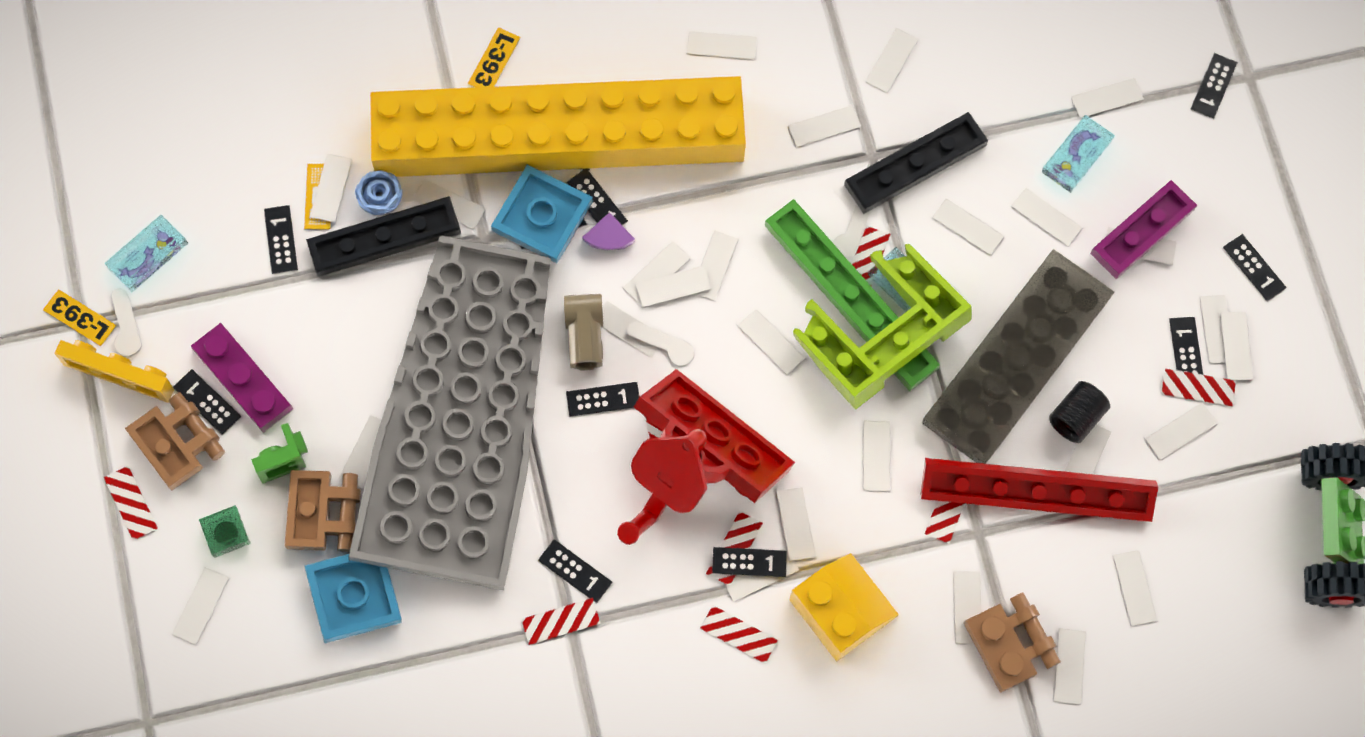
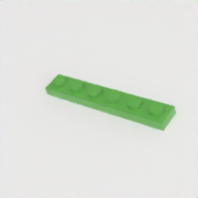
[764,199,940,392]

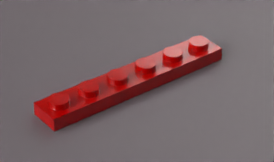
[920,458,1159,522]

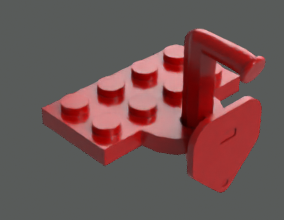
[617,369,795,545]

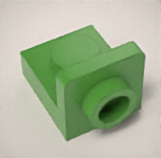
[251,423,308,484]

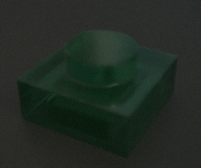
[199,505,251,558]

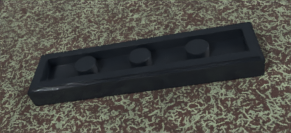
[844,112,989,214]
[306,196,461,277]

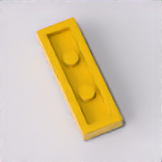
[54,340,174,403]

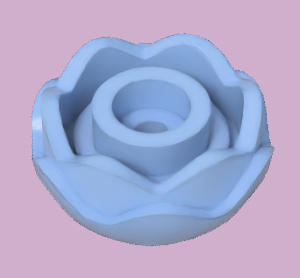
[355,170,403,215]

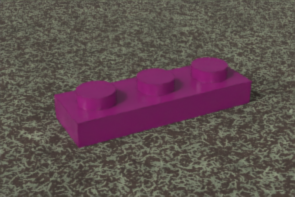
[1090,180,1197,280]
[191,322,293,433]

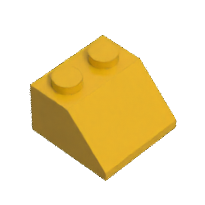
[789,553,899,662]

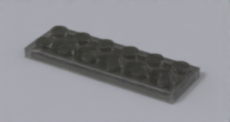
[921,249,1115,464]

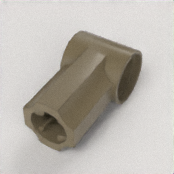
[564,293,603,371]

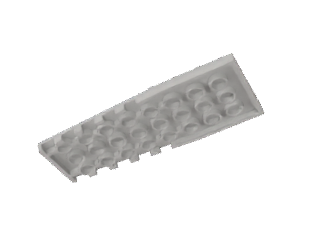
[349,236,551,590]

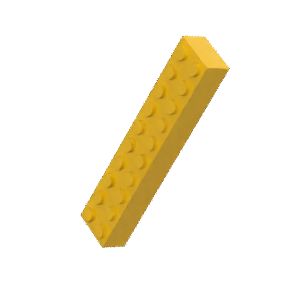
[370,76,746,177]

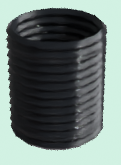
[1049,381,1111,443]

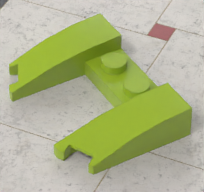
[793,243,972,410]

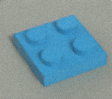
[491,164,593,264]
[304,554,402,644]

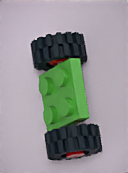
[1301,443,1365,608]

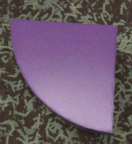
[582,212,635,250]

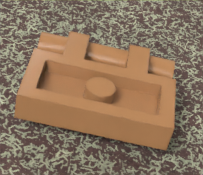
[125,393,225,491]
[285,470,361,552]
[963,592,1061,693]

